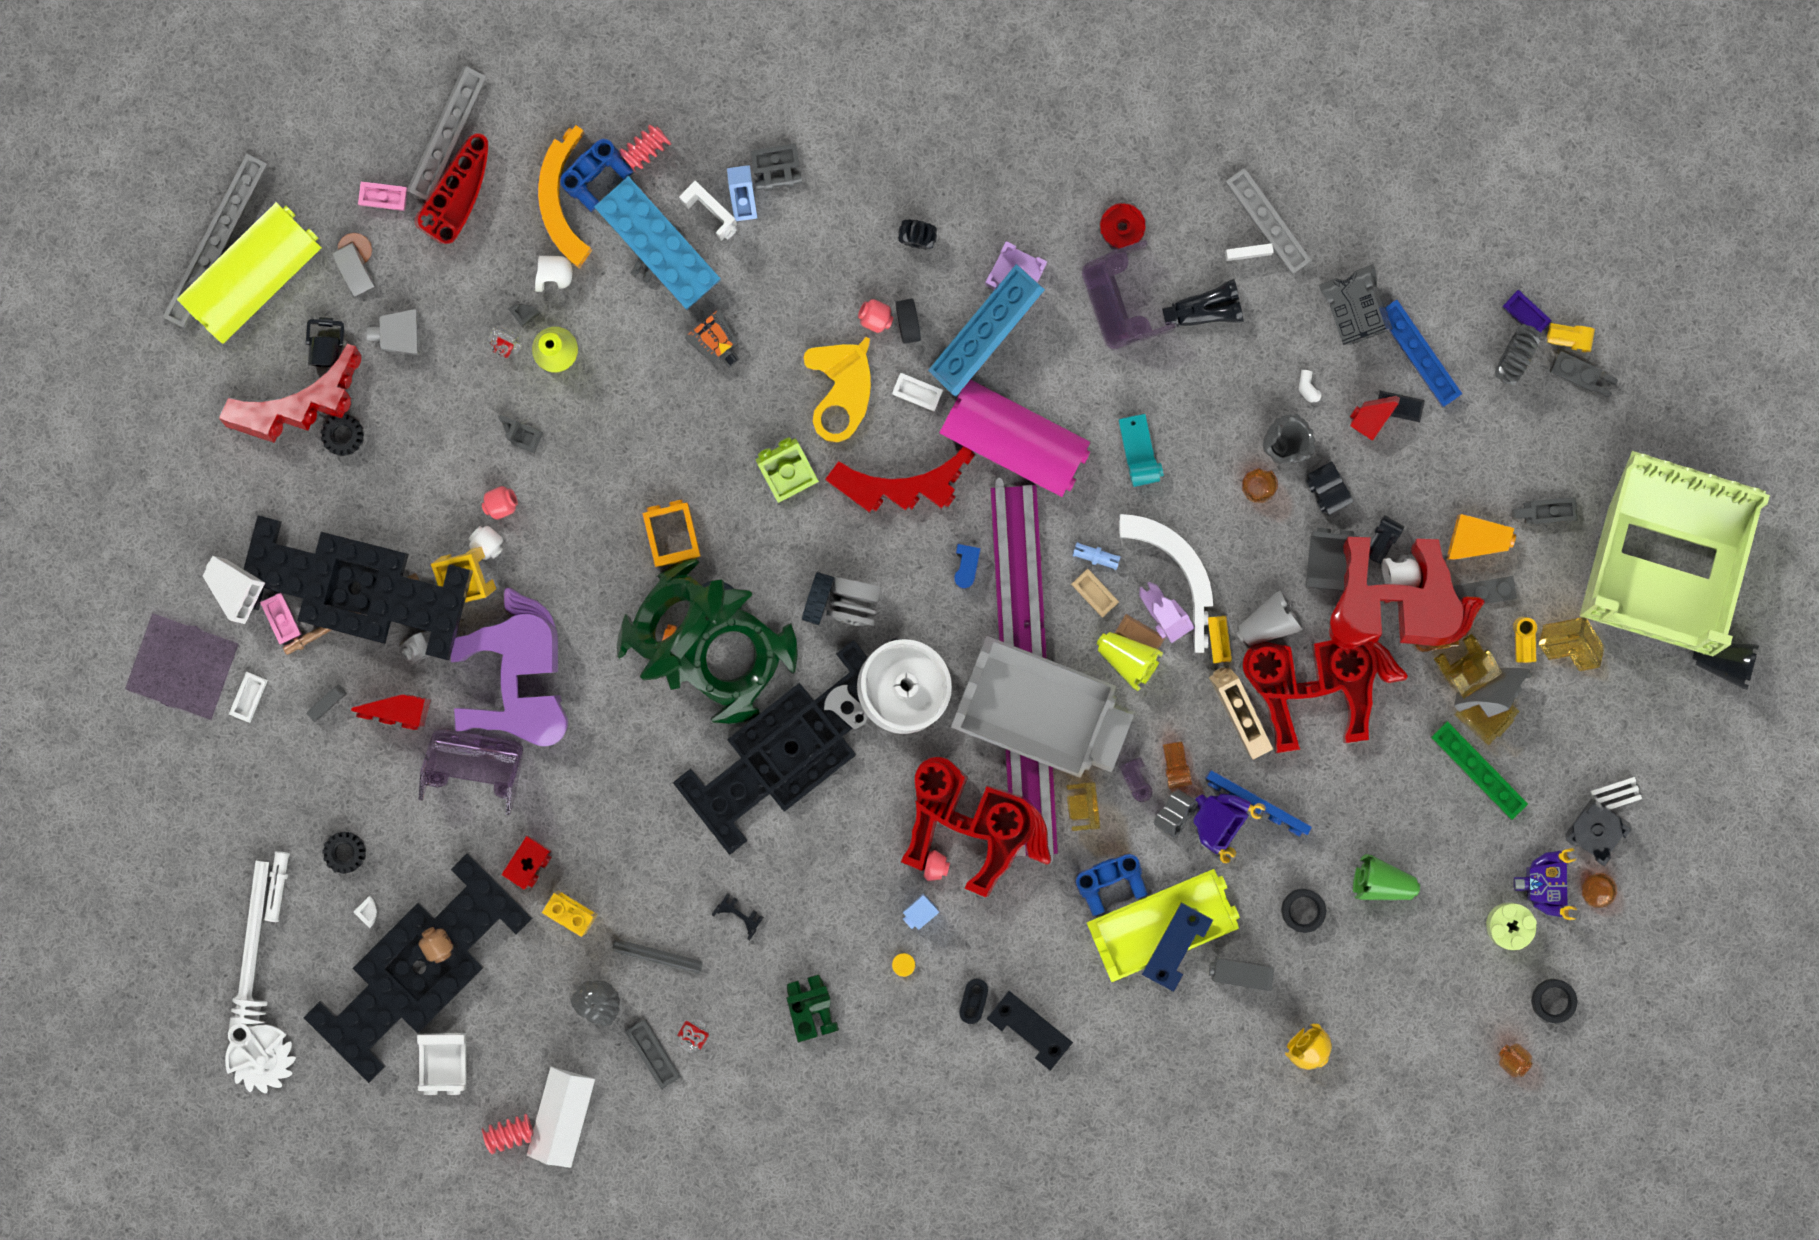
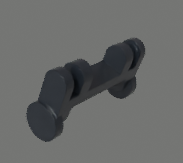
[712,893,764,941]

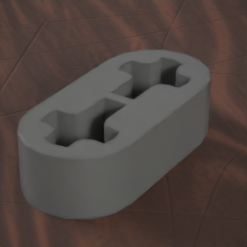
[306,685,347,722]

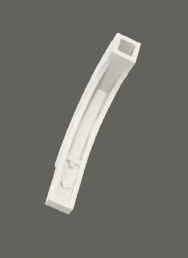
[1119,514,1213,653]

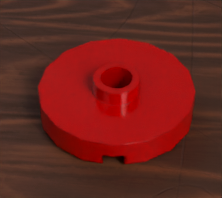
[1100,203,1146,250]

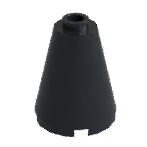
[1692,643,1759,690]

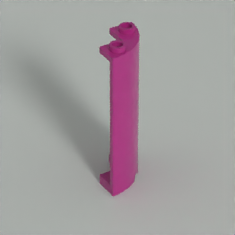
[939,379,1090,497]

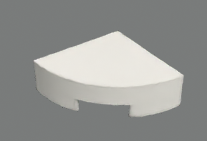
[354,896,377,928]

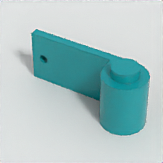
[1118,413,1164,487]

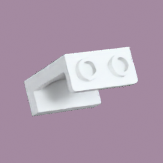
[679,181,737,241]
[417,1033,466,1095]

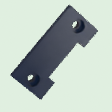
[1142,902,1213,992]

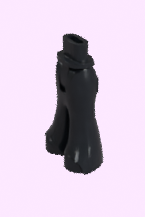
[1162,279,1244,327]

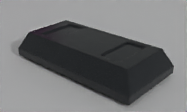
[1378,390,1425,423]

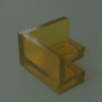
[1539,617,1604,671]

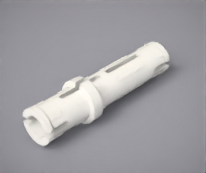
[264,851,290,922]

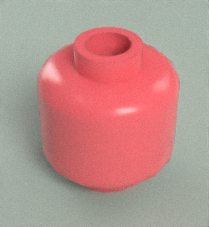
[858,299,894,333]
[482,486,518,520]

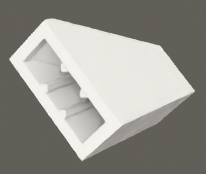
[203,556,265,624]

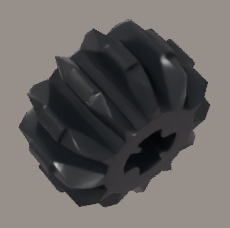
[898,219,937,250]

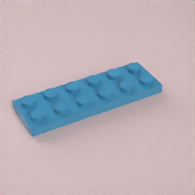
[594,176,721,310]
[928,264,1045,396]

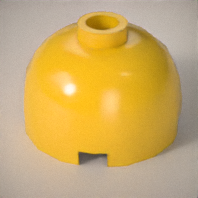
[1285,1023,1332,1070]

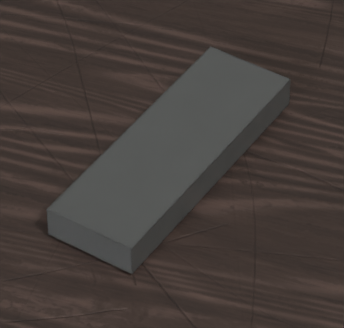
[625,1018,681,1089]

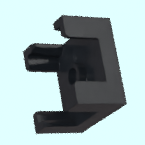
[1565,798,1632,867]

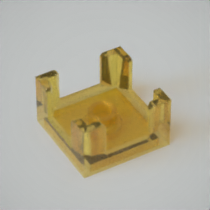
[1434,634,1502,699]

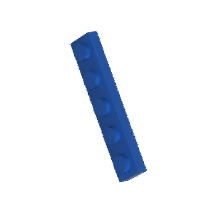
[1385,300,1462,408]
[1205,770,1312,837]

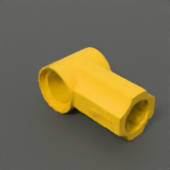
[1547,323,1595,352]
[1513,617,1537,663]

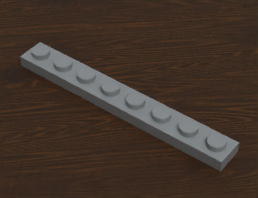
[163,153,268,328]

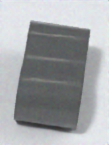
[1154,789,1198,838]

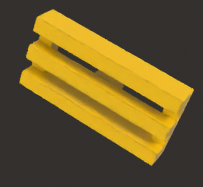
[1208,616,1232,663]

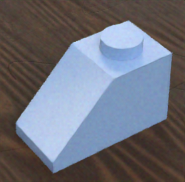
[727,165,757,221]
[903,893,939,930]

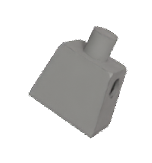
[367,309,420,355]

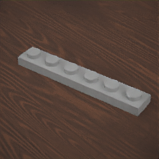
[407,66,486,201]

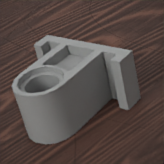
[400,631,431,666]

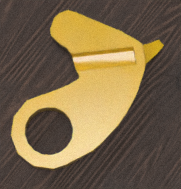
[803,337,871,443]

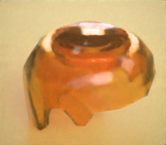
[1242,468,1278,503]
[1582,873,1617,908]

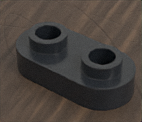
[959,978,988,1024]

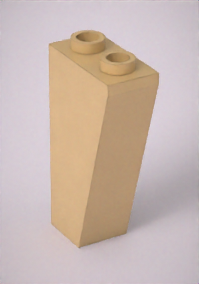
[1209,667,1273,760]

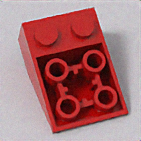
[351,694,431,730]

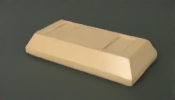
[1071,569,1119,618]

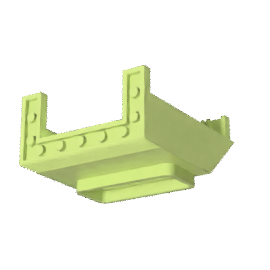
[1580,451,1770,656]

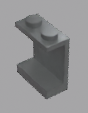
[1306,528,1360,591]

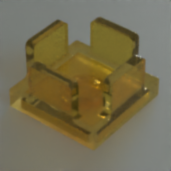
[1454,703,1520,746]
[1066,781,1100,831]

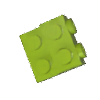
[755,437,819,503]

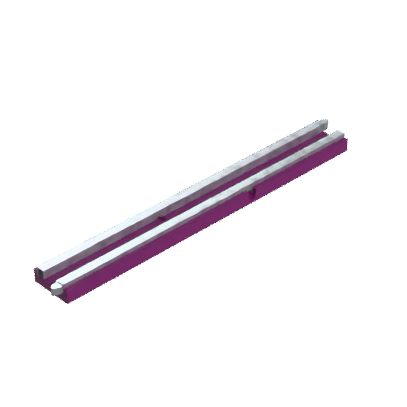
[990,478,1058,862]

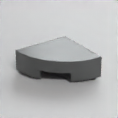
[508,304,541,327]

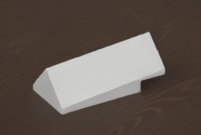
[527,1067,595,1168]

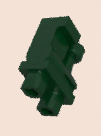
[786,974,839,1043]

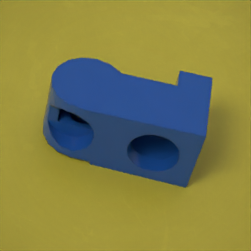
[954,544,980,589]

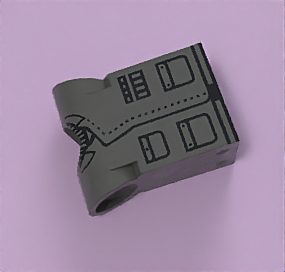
[1319,264,1393,345]

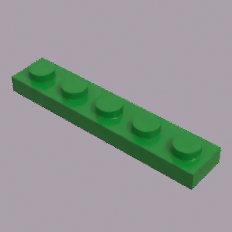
[1430,721,1528,820]

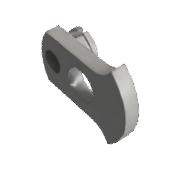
[824,685,868,729]

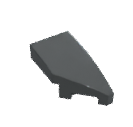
[499,415,543,454]

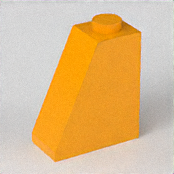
[1446,514,1516,560]

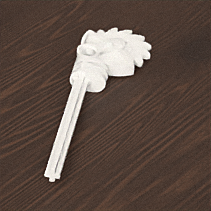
[225,861,296,1093]

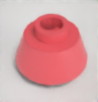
[924,850,950,881]

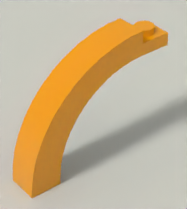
[538,125,592,269]

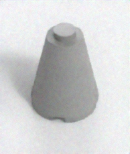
[1237,590,1304,646]

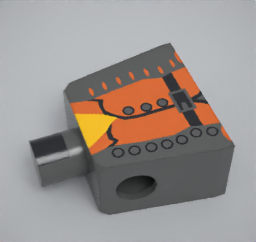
[685,310,739,368]

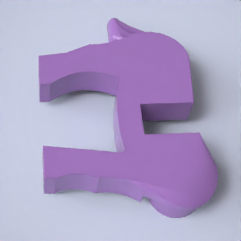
[451,588,568,746]

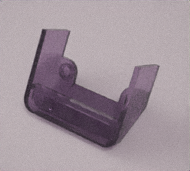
[1082,240,1176,350]
[418,729,523,815]

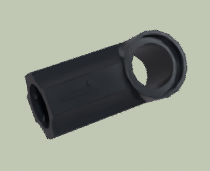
[1369,515,1405,564]

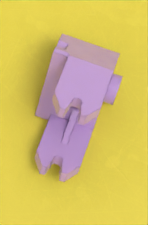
[1139,582,1194,643]

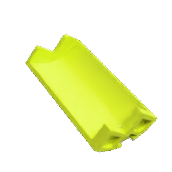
[177,202,322,344]
[1086,869,1240,982]

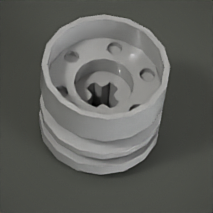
[826,577,882,627]

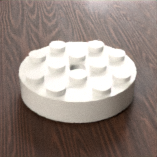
[857,639,952,734]

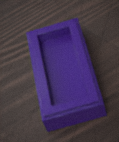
[1502,290,1552,332]

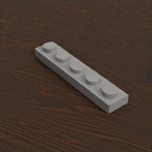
[1225,168,1312,275]

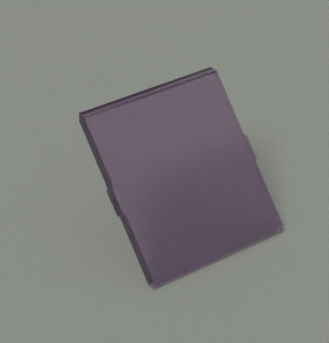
[125,613,238,719]

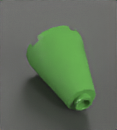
[1353,854,1420,900]

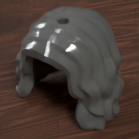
[1263,414,1316,464]
[571,980,620,1026]

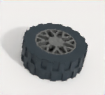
[801,572,834,625]

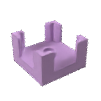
[985,241,1047,290]

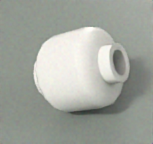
[468,526,503,560]

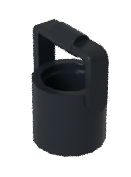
[306,317,344,368]

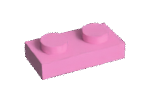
[358,182,407,211]
[260,593,302,644]

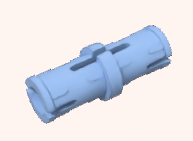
[1072,542,1121,570]

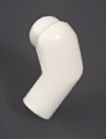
[1298,370,1321,402]

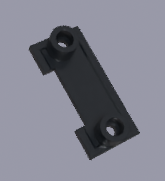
[986,991,1073,1071]

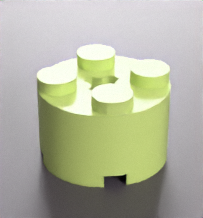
[1486,902,1537,950]

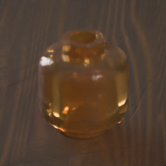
[1498,1043,1534,1078]

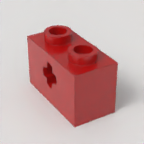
[501,835,552,890]

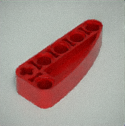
[415,133,488,244]

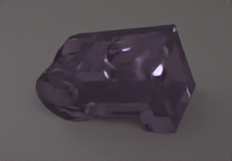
[1119,757,1153,802]

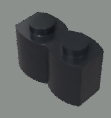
[1305,461,1354,516]

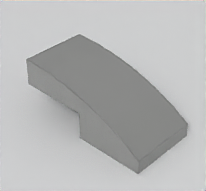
[332,242,375,297]

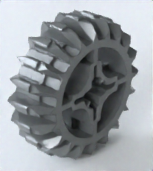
[1495,324,1541,385]

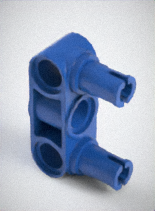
[560,139,634,212]
[1075,853,1148,916]

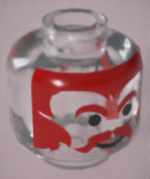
[487,324,523,358]
[676,1018,710,1054]

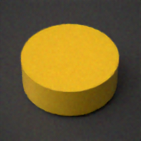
[892,953,915,977]

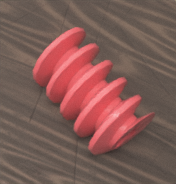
[619,125,671,174]
[482,1113,533,1154]

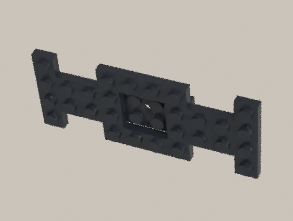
[243,515,473,661]
[672,640,868,855]
[303,853,533,1083]

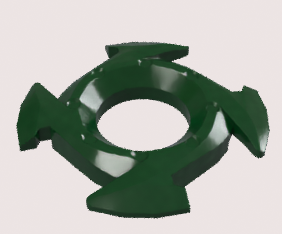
[617,559,725,681]
[666,589,798,724]

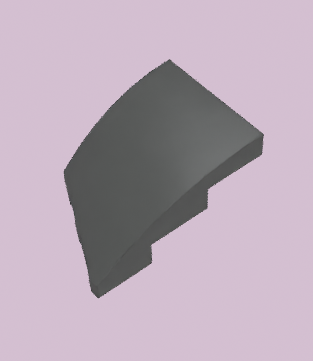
[1454,667,1532,717]

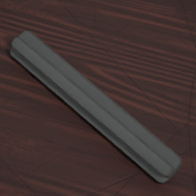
[612,939,703,973]

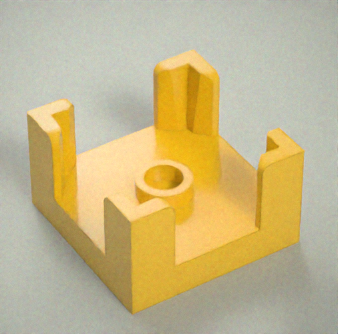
[431,546,496,602]

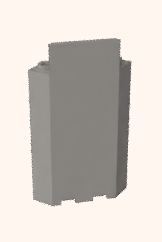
[951,636,1135,778]

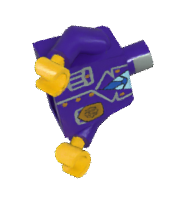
[1194,794,1266,863]
[1513,848,1577,920]

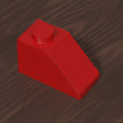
[1349,396,1400,441]

